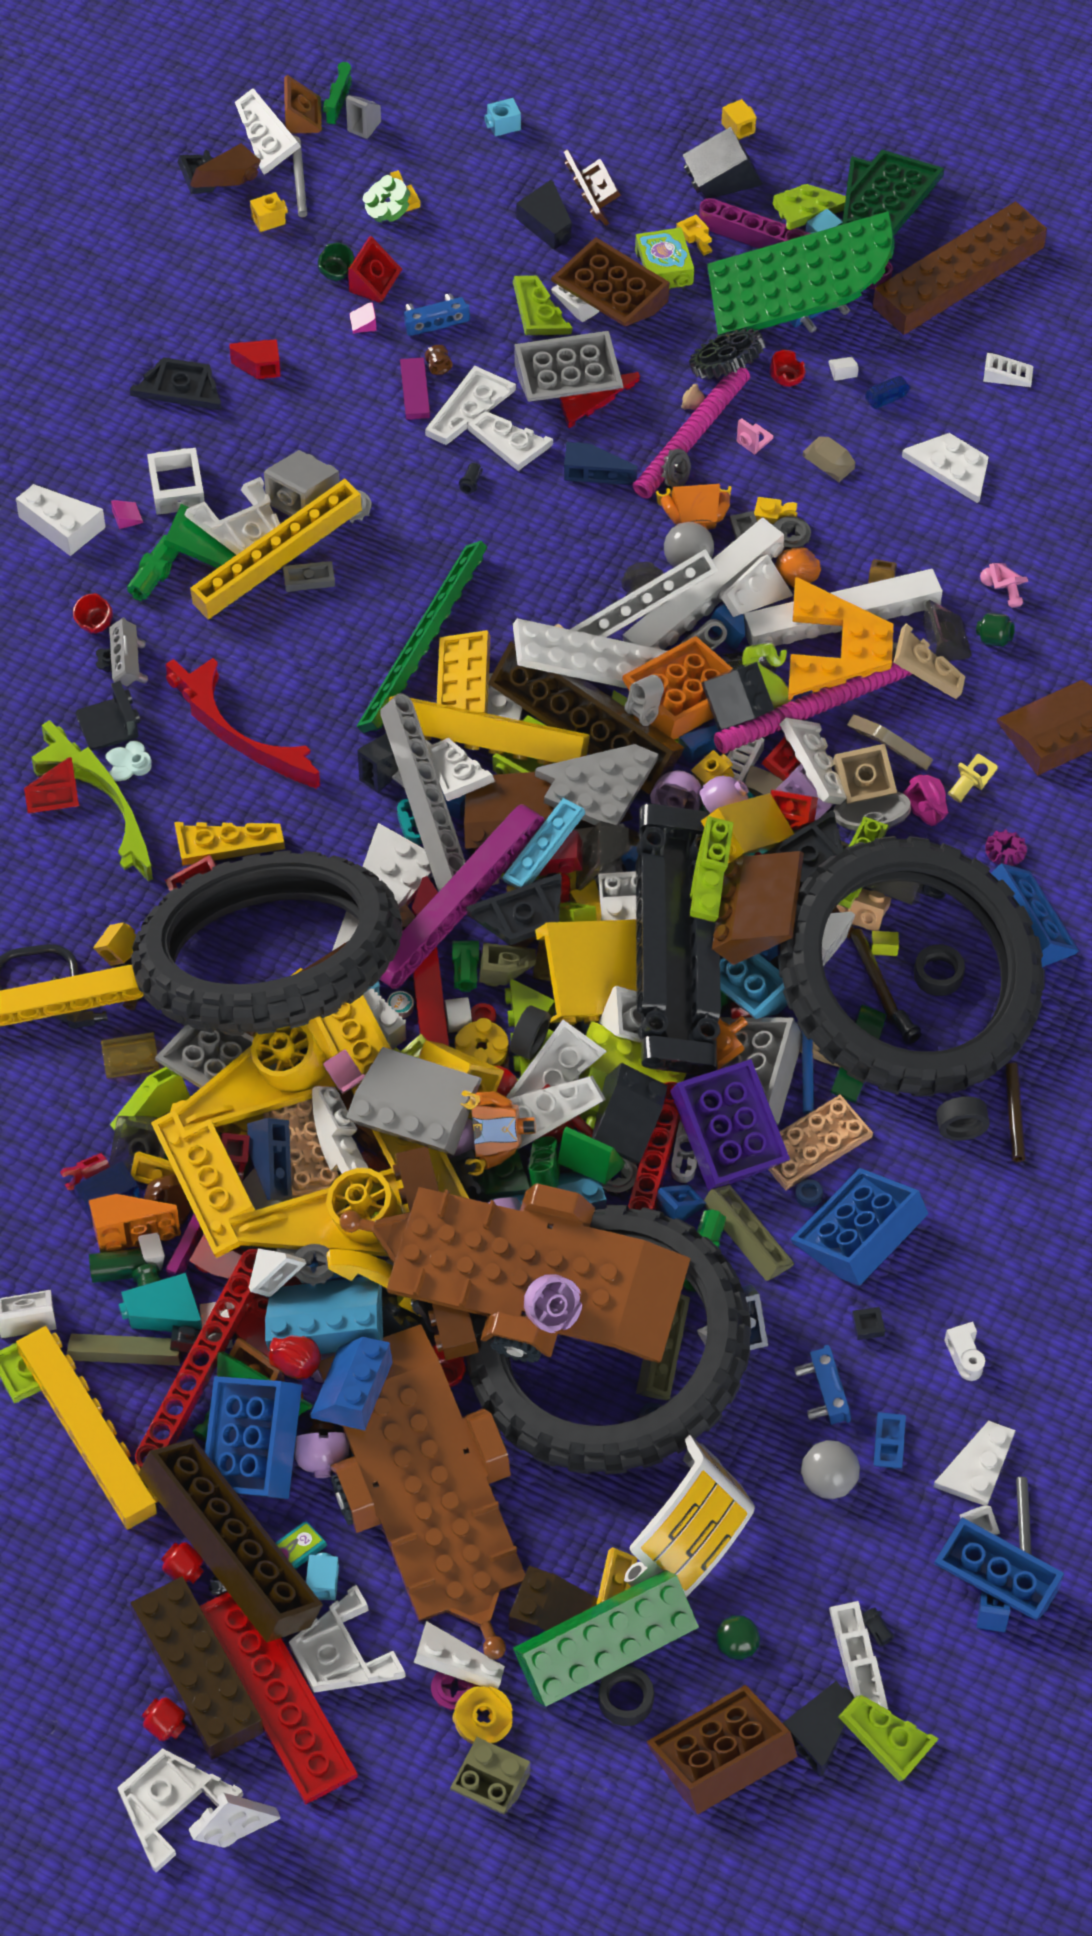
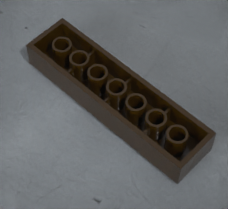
[488,640,685,794]
[138,1438,323,1643]

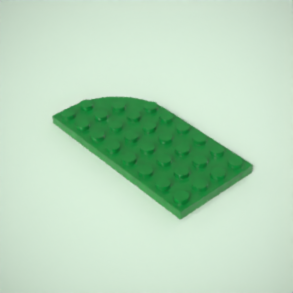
[707,211,894,335]

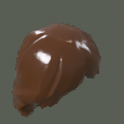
[144,1174,192,1224]

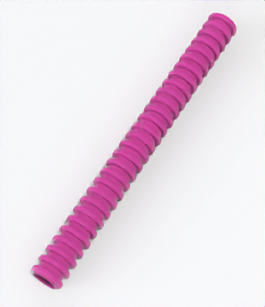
[714,658,912,754]

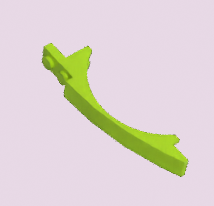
[31,720,153,882]

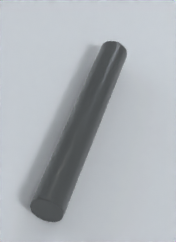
[1016,1477,1032,1555]

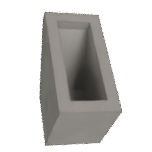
[346,95,381,139]

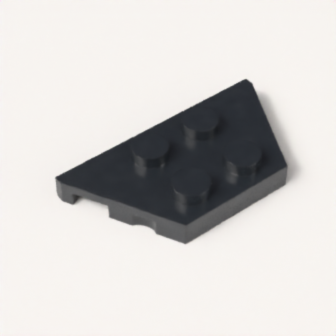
[130,357,221,410]
[762,810,843,887]
[466,873,562,945]

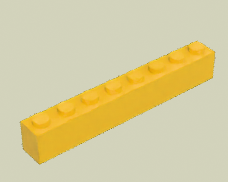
[190,479,362,620]
[389,696,590,765]
[16,1326,158,1530]

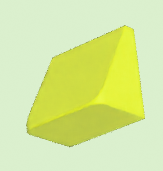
[871,931,899,956]

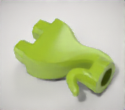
[742,643,791,709]

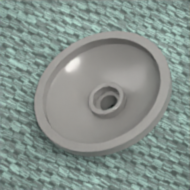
[834,792,911,832]

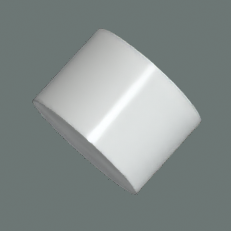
[445,997,472,1033]

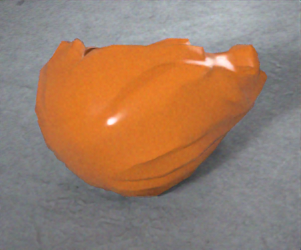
[775,548,821,587]

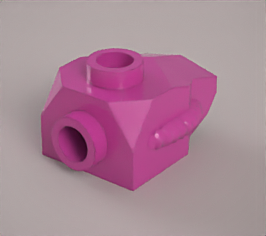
[903,775,948,826]

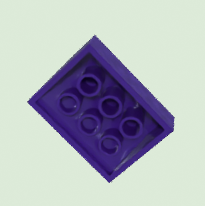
[670,1059,790,1192]

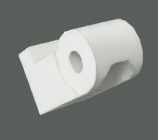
[944,1322,985,1381]

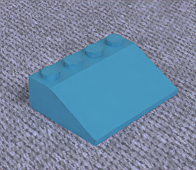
[265,1277,383,1354]

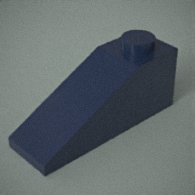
[564,442,638,485]
[247,1118,292,1202]

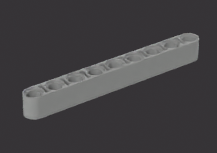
[380,693,466,892]

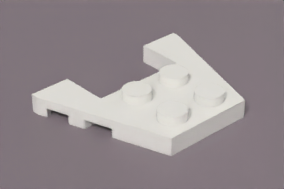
[184,477,280,555]
[289,1585,405,1693]
[118,1749,243,1872]

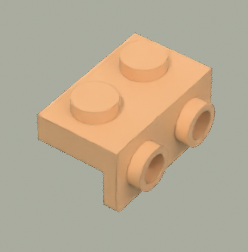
[836,888,891,931]

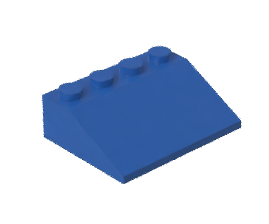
[791,1168,928,1286]
[205,1376,302,1499]

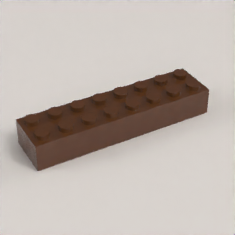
[873,201,1047,335]

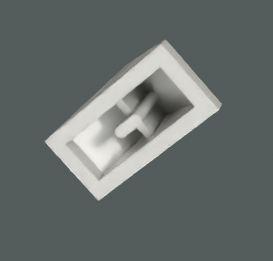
[249,1249,306,1297]

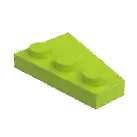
[513,276,573,335]
[839,1695,939,1781]

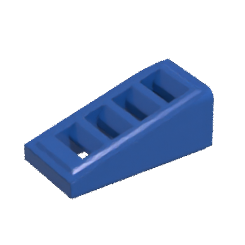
[678,725,729,763]

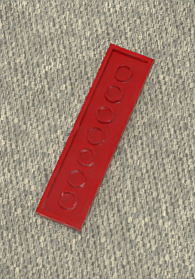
[199,1592,358,1805]

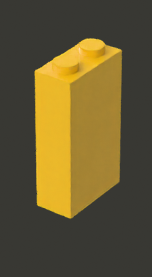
[701,793,794,863]

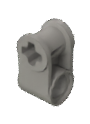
[680,619,727,650]
[624,675,664,726]

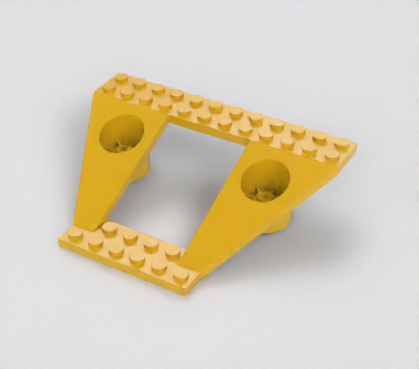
[151,995,469,1258]

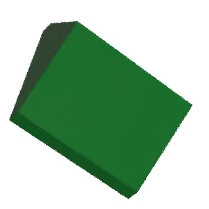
[558,1127,625,1184]

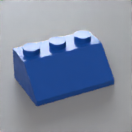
[311,1337,393,1431]

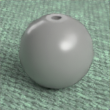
[664,522,714,567]
[801,1440,860,1499]

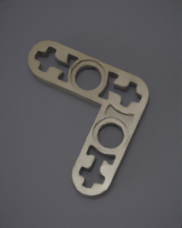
[847,714,933,771]

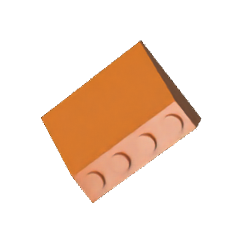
[622,636,733,740]

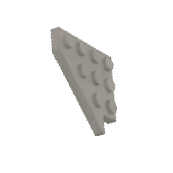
[535,744,658,833]

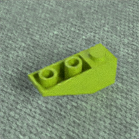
[110,1067,190,1138]

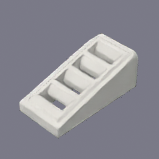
[551,285,599,322]
[983,353,1033,387]
[727,738,764,782]

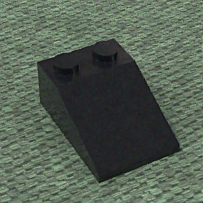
[592,1063,668,1165]

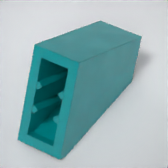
[118,1273,202,1332]

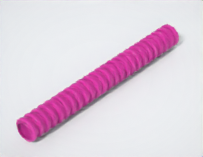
[633,368,750,499]

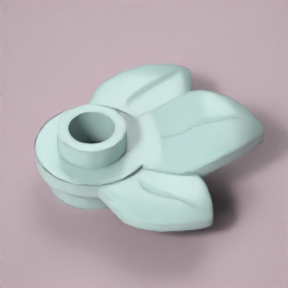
[106,741,152,781]

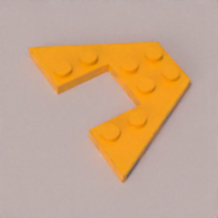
[788,577,893,700]

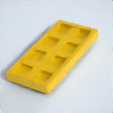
[437,630,491,714]

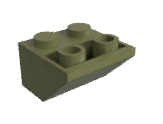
[450,1737,530,1815]

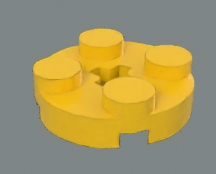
[455,1018,508,1066]
[452,1686,513,1744]

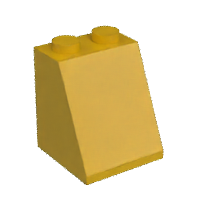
[419,1040,504,1118]

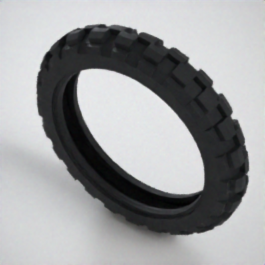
[778,836,1045,1096]
[131,851,402,1035]
[466,1205,751,1475]

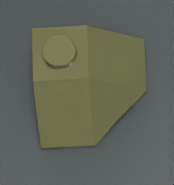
[479,943,536,986]

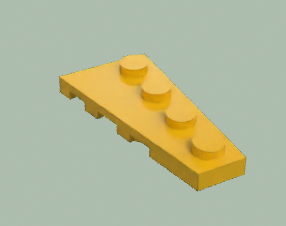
[174,822,285,866]

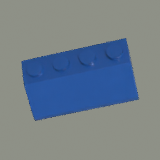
[991,863,1079,967]
[934,1517,1064,1621]

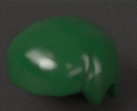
[317,242,355,281]
[715,1615,760,1660]

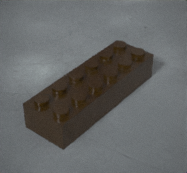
[130,1576,264,1760]

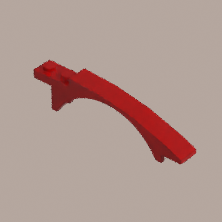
[166,658,320,789]

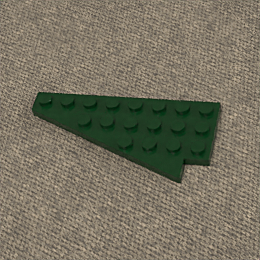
[842,150,944,236]

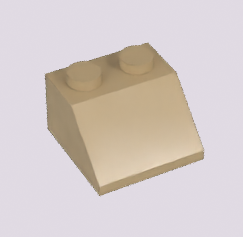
[833,744,897,804]

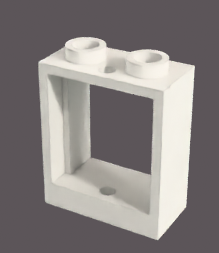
[147,448,204,515]

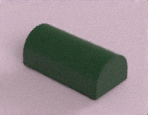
[89,1248,146,1283]

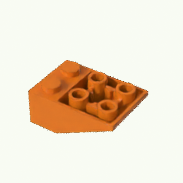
[89,1194,181,1253]

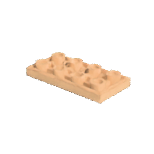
[768,1095,873,1191]
[262,1099,339,1199]

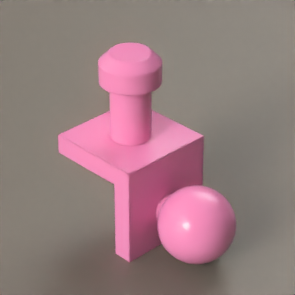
[980,563,1028,608]

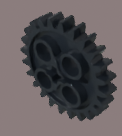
[689,328,765,379]

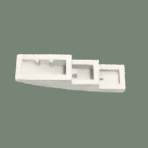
[829,1601,888,1709]

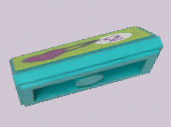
[275,1522,327,1569]

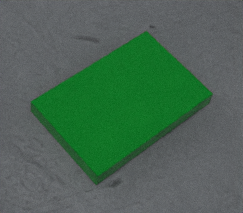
[164,504,236,568]

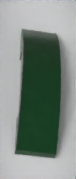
[830,1004,886,1103]

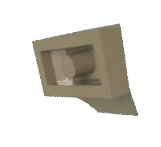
[803,437,856,482]

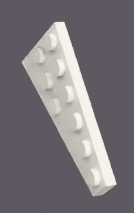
[332,823,433,951]

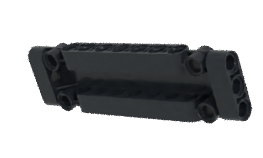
[635,804,721,1075]

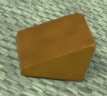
[868,559,897,584]

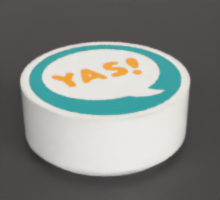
[387,991,414,1018]

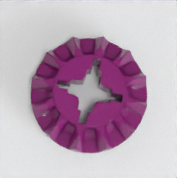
[985,829,1027,866]
[431,1671,478,1711]

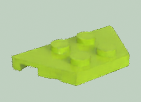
[773,184,846,230]

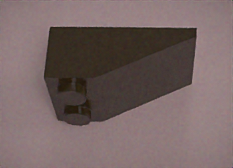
[509,1566,598,1638]

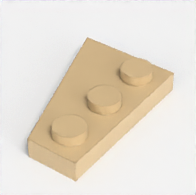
[893,623,965,699]

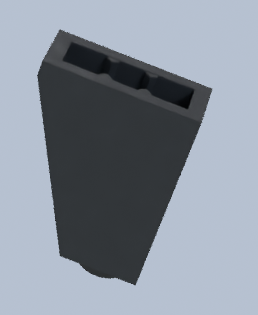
[516,180,572,250]
[357,733,399,793]
[783,1681,855,1777]

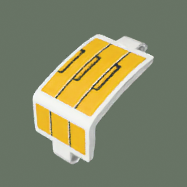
[624,1435,755,1597]

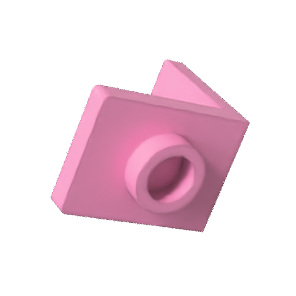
[737,418,773,455]
[323,1049,365,1095]

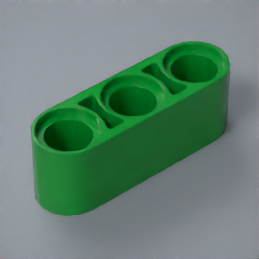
[529,1136,561,1188]

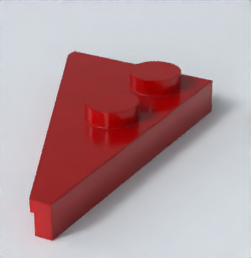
[558,372,640,428]

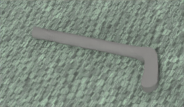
[292,136,307,217]

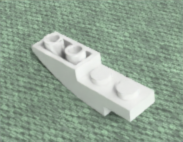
[312,1086,368,1174]

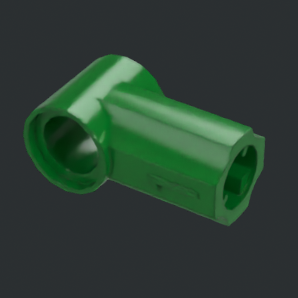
[452,940,479,992]

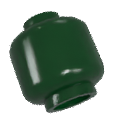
[976,613,1015,647]

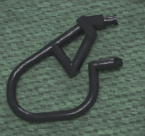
[0,944,108,1030]

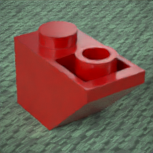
[229,339,281,379]

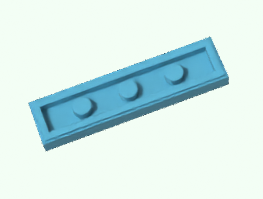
[502,798,586,888]

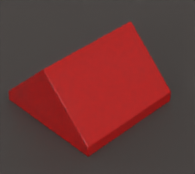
[348,236,402,303]

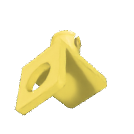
[948,754,998,803]

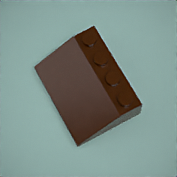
[551,237,670,327]
[997,680,1092,776]
[464,772,555,854]
[712,851,804,965]
[646,1685,797,1815]

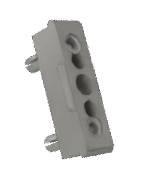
[109,617,148,687]

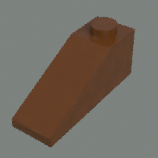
[190,143,261,188]

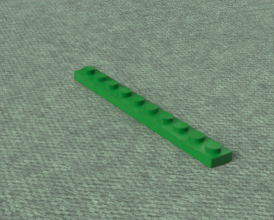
[356,541,488,733]

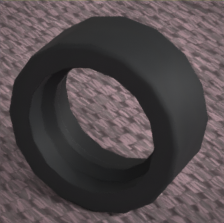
[914,944,965,996]
[510,1005,551,1060]
[936,1097,990,1140]
[598,1666,654,1726]

